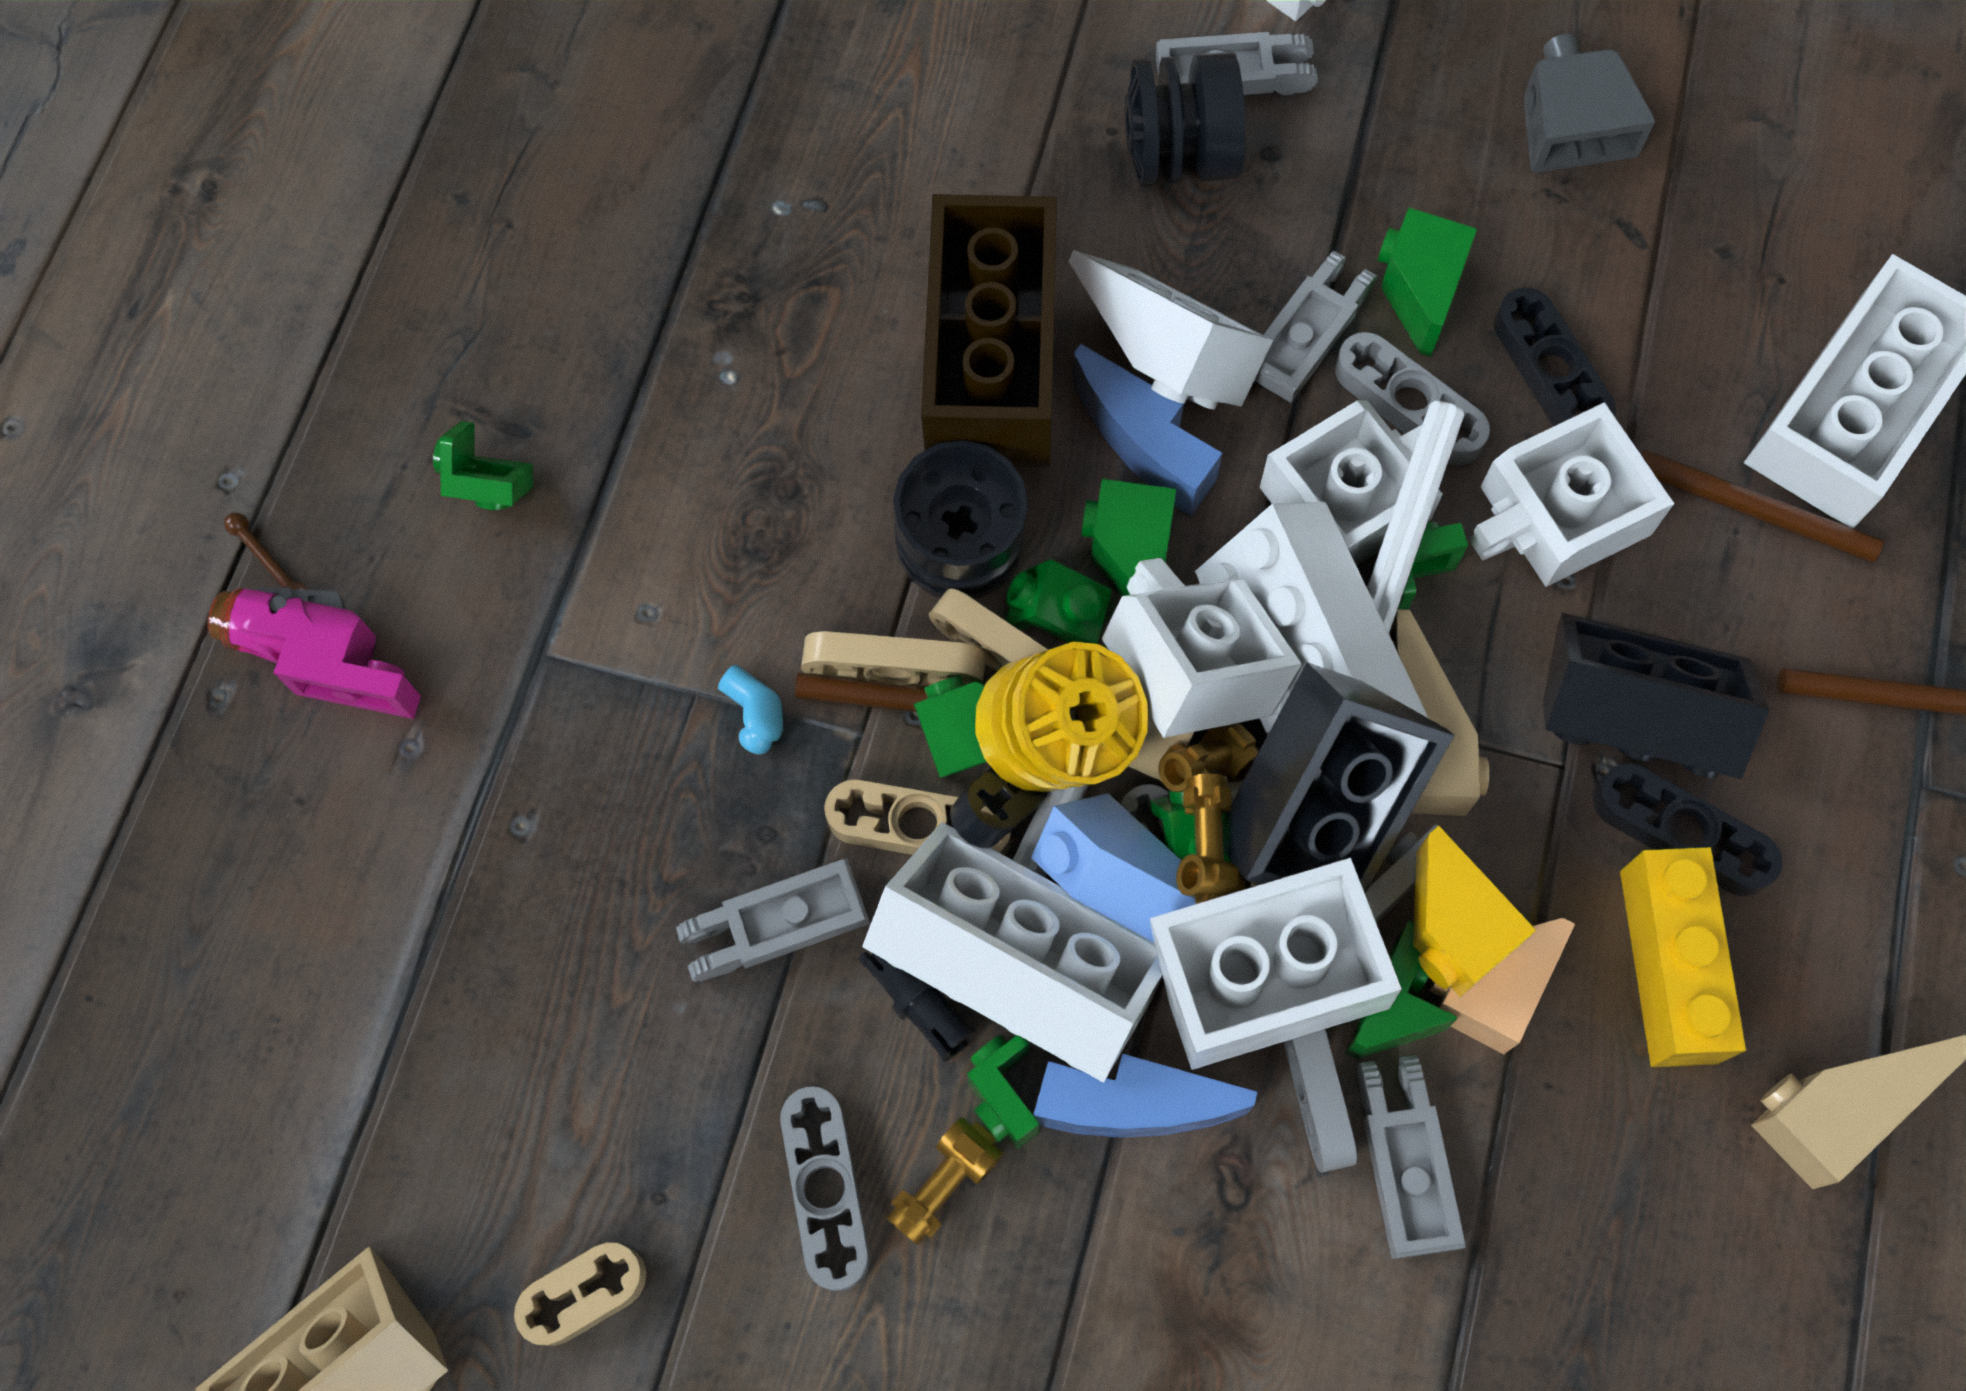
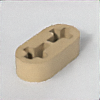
[514,1242,647,1346]

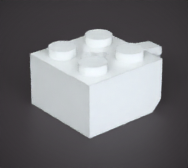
[1260,400,1443,566]
[1469,402,1674,587]
[1102,558,1302,738]

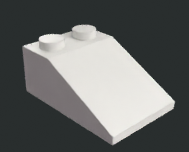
[1069,250,1273,410]

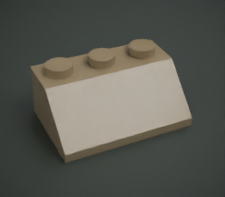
[195,1246,448,1391]

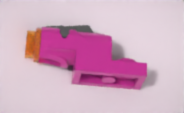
[208,587,421,719]

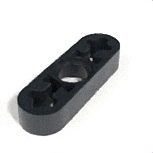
[1494,288,1616,427]
[1593,764,1782,896]

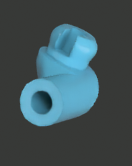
[718,664,783,755]

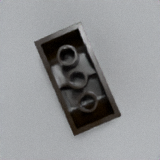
[921,194,1057,467]

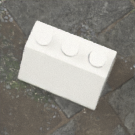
[1150,858,1402,1070]

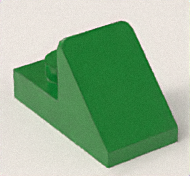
[1345,920,1457,1060]

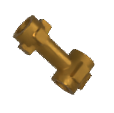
[1158,723,1259,792]
[1176,774,1246,904]
[887,1117,1004,1246]

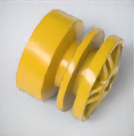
[975,642,1148,792]

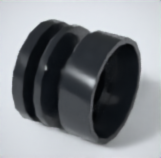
[1125,52,1245,186]
[893,440,1028,599]

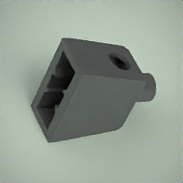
[1524,33,1655,173]

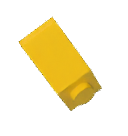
[1413,826,1537,998]

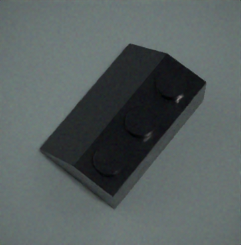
[1542,613,1769,779]
[1222,662,1455,894]

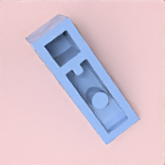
[1031,793,1196,943]

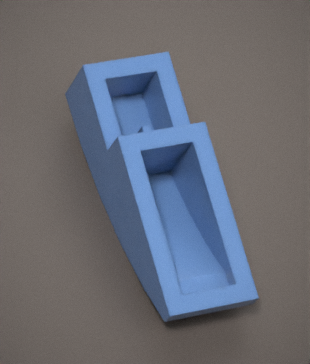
[1073,344,1222,517]
[1033,1054,1257,1138]

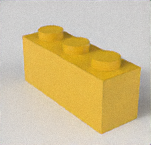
[1620,847,1746,1067]

